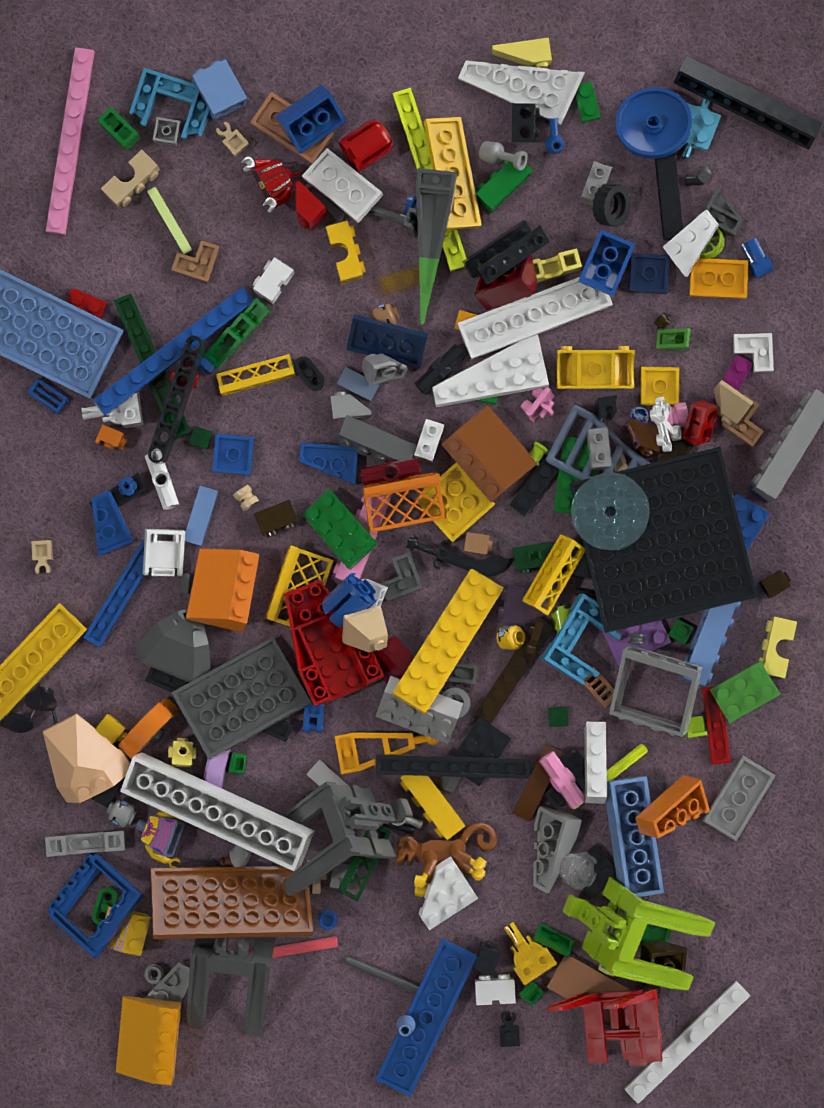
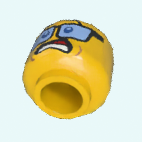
[496,625,525,650]

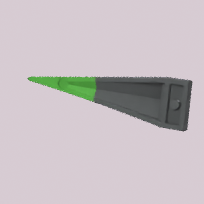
[416,168,457,325]

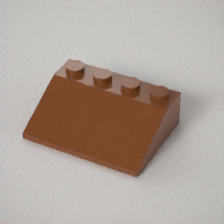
[441,405,538,502]

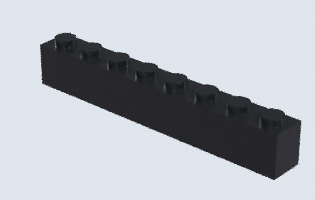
[673,56,822,150]

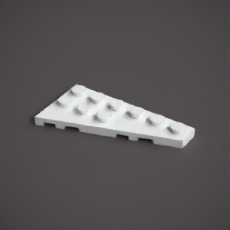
[432,334,549,407]

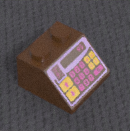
[624,418,661,458]

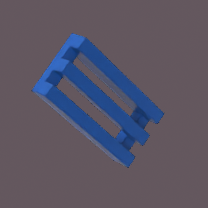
[27,377,70,415]

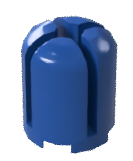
[322,573,378,628]

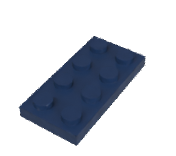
[346,314,428,369]

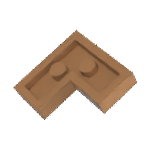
[171,240,220,283]
[721,394,764,448]

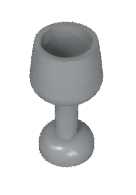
[479,141,528,170]

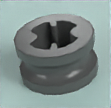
[628,634,645,644]

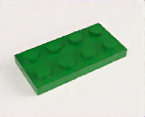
[553,436,598,515]
[302,488,378,570]

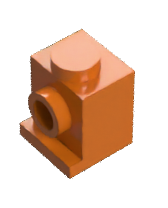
[95,424,127,450]

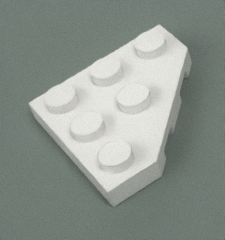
[419,856,478,930]

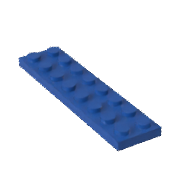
[375,938,477,1097]

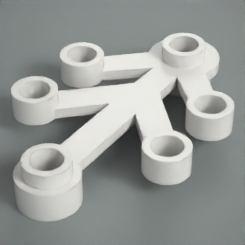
[650,397,682,452]

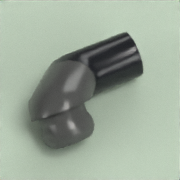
[685,166,712,186]

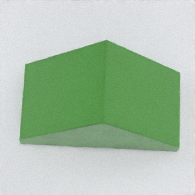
[656,328,690,352]

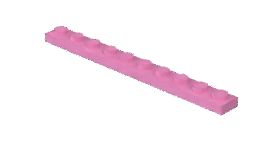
[46,47,95,235]

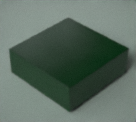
[189,426,213,450]
[548,707,568,727]

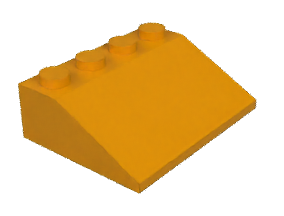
[116,996,181,1085]

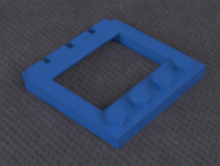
[47,853,145,959]

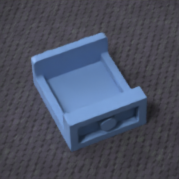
[192,59,247,121]

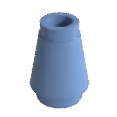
[396,1015,416,1036]

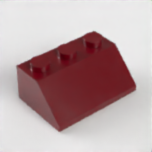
[474,255,538,310]
[374,634,415,684]

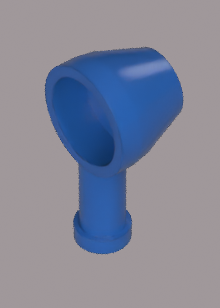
[545,118,564,154]

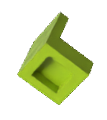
[685,716,707,738]

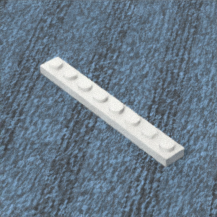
[624,981,750,1104]

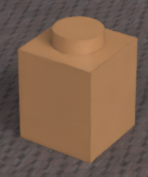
[464,532,492,556]

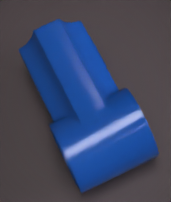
[741,238,774,279]

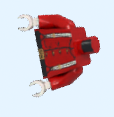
[241,157,299,212]

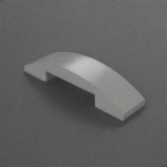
[45,831,125,857]

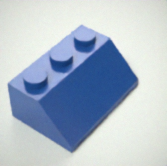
[275,84,347,154]

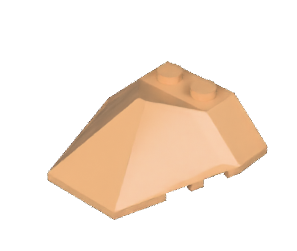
[43,714,130,803]

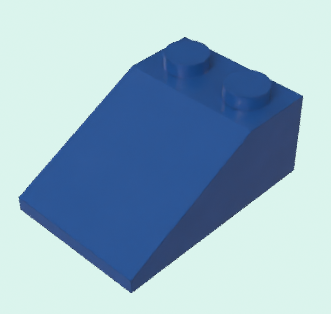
[578,229,635,297]

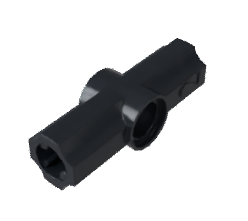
[414,344,466,396]

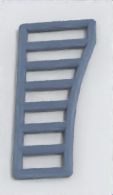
[546,405,651,480]

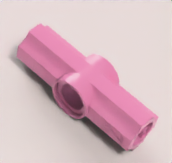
[539,751,585,809]

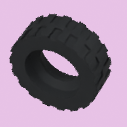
[592,183,631,227]

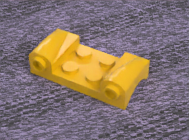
[557,346,635,389]

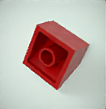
[296,180,327,231]

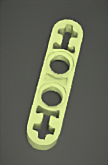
[147,187,192,254]

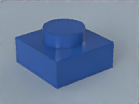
[199,357,215,374]

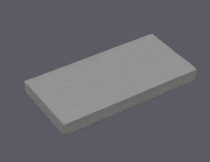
[702,755,776,841]

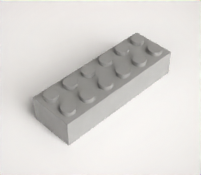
[750,389,824,503]

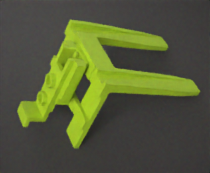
[563,877,715,990]

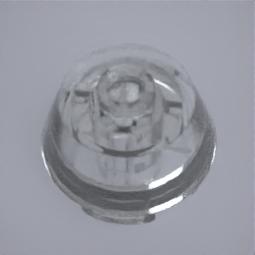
[559,852,597,890]

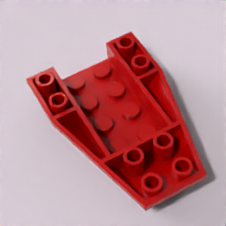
[284,580,384,706]

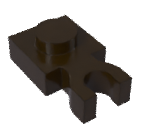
[525,621,544,655]

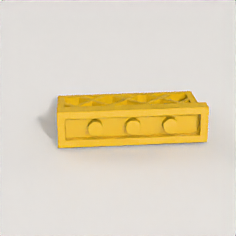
[265,545,334,627]

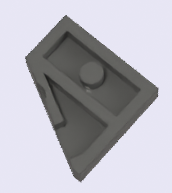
[704,187,743,237]

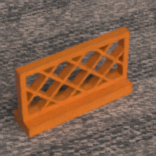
[361,472,445,533]

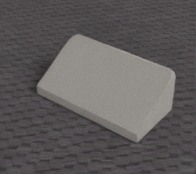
[306,760,348,786]

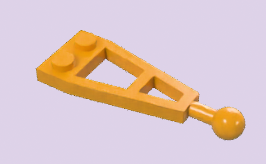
[334,733,439,774]

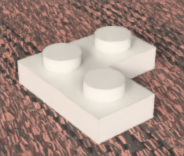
[733,333,774,373]

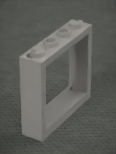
[609,645,703,737]

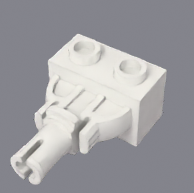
[81,391,144,428]

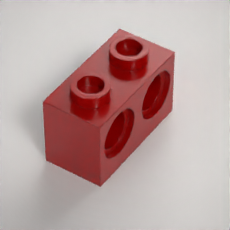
[681,400,720,445]

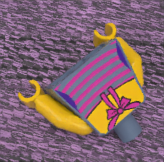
[136,811,186,868]

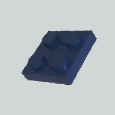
[629,253,670,294]

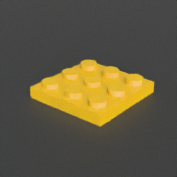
[414,462,495,543]

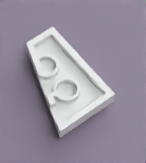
[663,210,719,277]

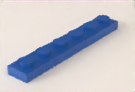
[83,539,145,648]

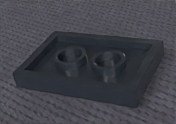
[453,717,511,786]

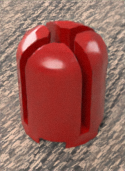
[338,119,393,172]

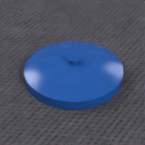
[616,88,692,159]

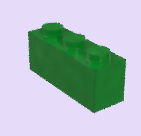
[476,161,533,213]

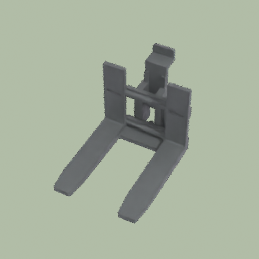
[282,781,413,896]
[187,937,276,1036]

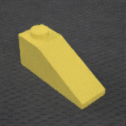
[492,38,552,68]

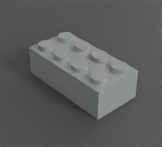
[375,676,463,744]

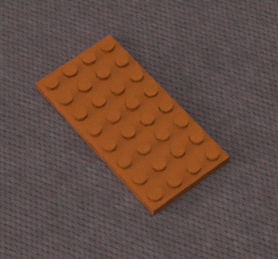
[150,866,313,939]

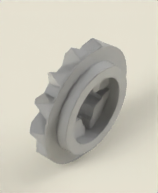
[442,688,470,718]

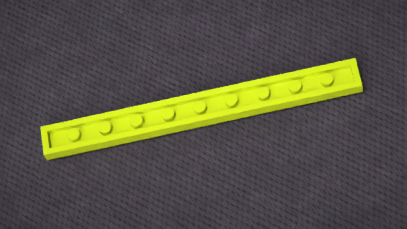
[393,88,467,272]

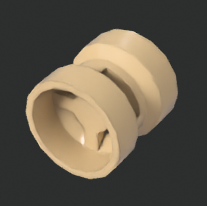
[233,485,259,511]

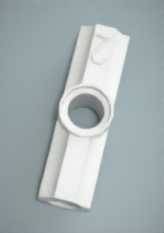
[145,451,180,510]

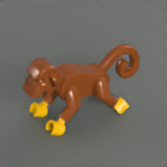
[396,822,497,897]

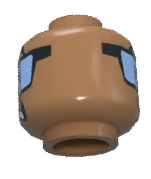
[370,303,399,325]

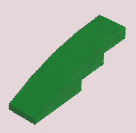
[204,298,272,368]

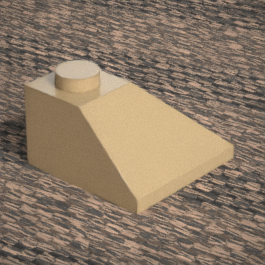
[714,380,753,426]
[342,605,388,652]

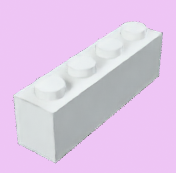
[584,722,607,804]

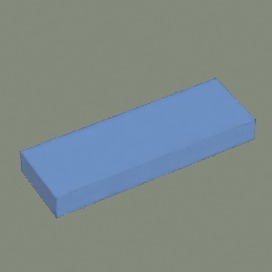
[185,486,219,546]

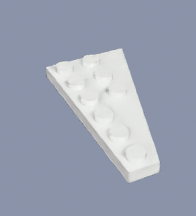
[458,61,585,125]

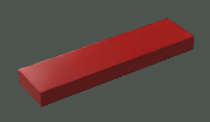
[702,687,731,765]

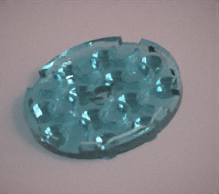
[571,473,650,551]

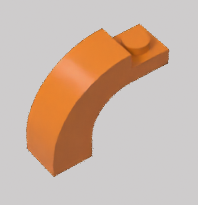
[118,697,180,759]

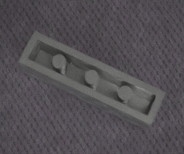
[335,415,417,463]

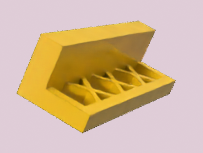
[216,354,296,396]
[522,534,585,616]

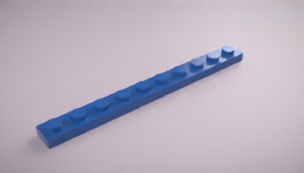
[93,287,254,417]

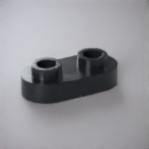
[294,356,325,391]

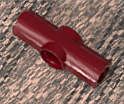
[361,457,421,485]

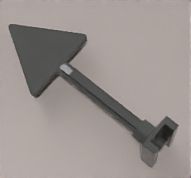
[312,189,418,238]

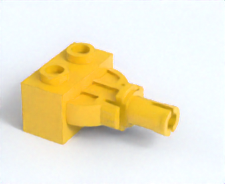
[504,922,558,986]

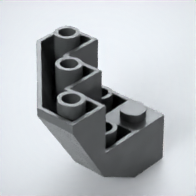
[135,609,211,682]

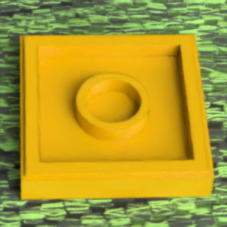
[640,367,679,406]

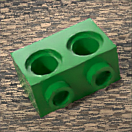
[97,107,140,152]

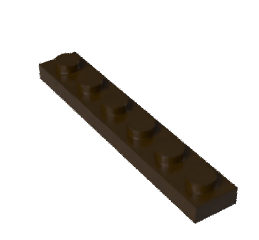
[475,617,554,723]

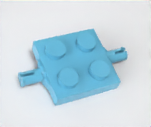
[681,99,721,159]

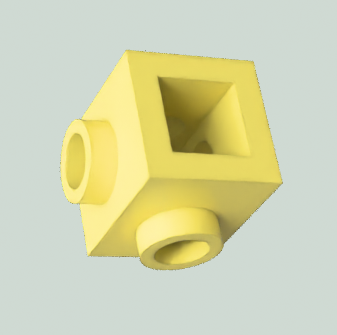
[168,738,196,767]

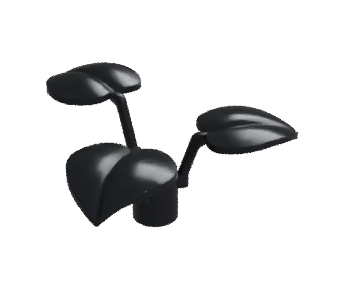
[0,684,58,733]

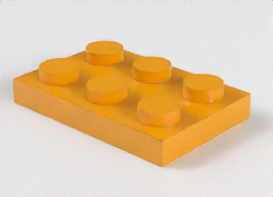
[689,258,748,299]

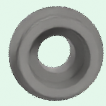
[144,964,164,984]

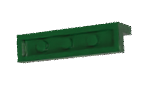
[337,826,391,902]

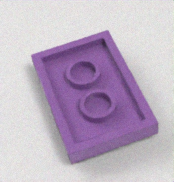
[603,620,671,667]

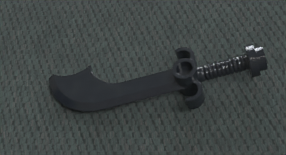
[406,536,513,577]

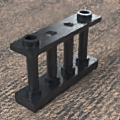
[462,220,549,285]

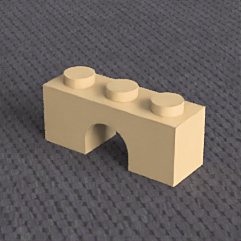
[101,150,160,209]

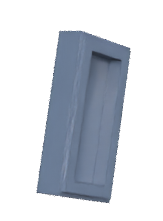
[337,367,379,402]

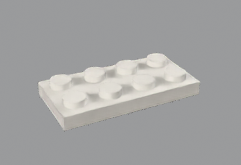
[302,148,383,223]

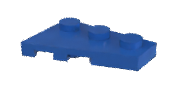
[299,443,358,485]
[92,489,134,556]

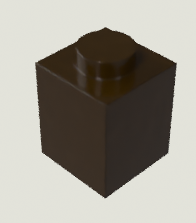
[759,570,791,599]

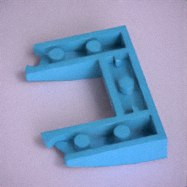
[129,68,210,139]
[540,594,621,685]

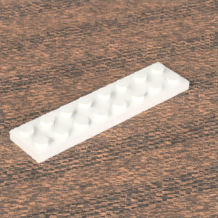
[457,277,613,360]

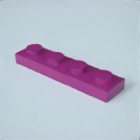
[710,355,754,430]

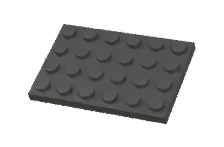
[172,637,311,761]

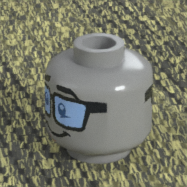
[106,799,137,827]

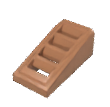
[583,667,614,708]

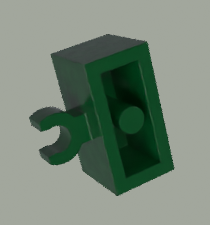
[512,542,552,574]

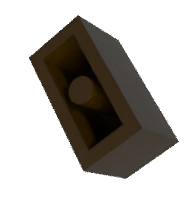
[254,499,298,538]

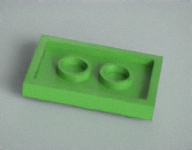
[710,661,780,723]

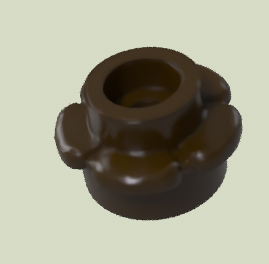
[654,312,671,329]

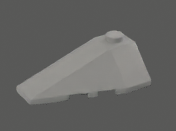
[533,806,582,893]

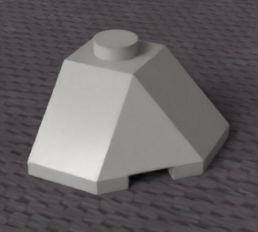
[362,354,407,386]

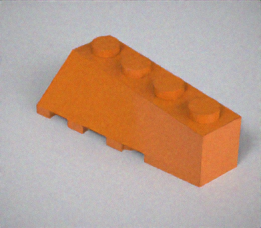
[635,775,710,838]

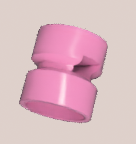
[667,402,688,427]

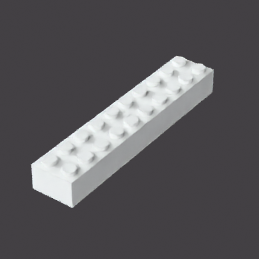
[120,752,314,871]

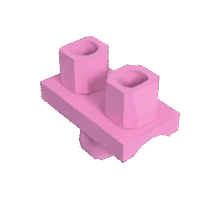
[521,387,555,423]

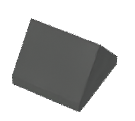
[179,574,194,594]
[437,776,462,794]

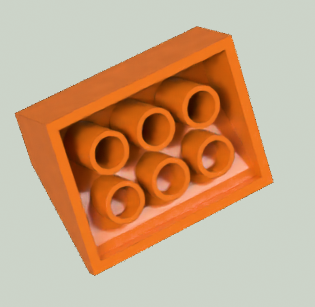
[186,549,259,632]

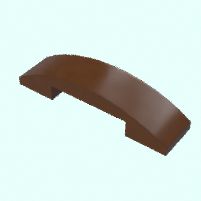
[512,743,562,821]

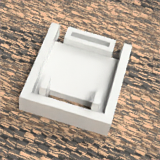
[143,529,185,576]

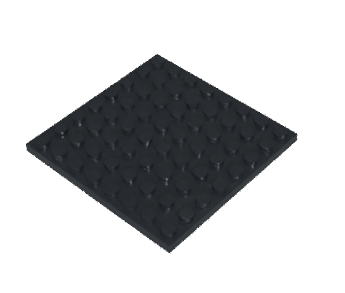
[569,446,758,633]

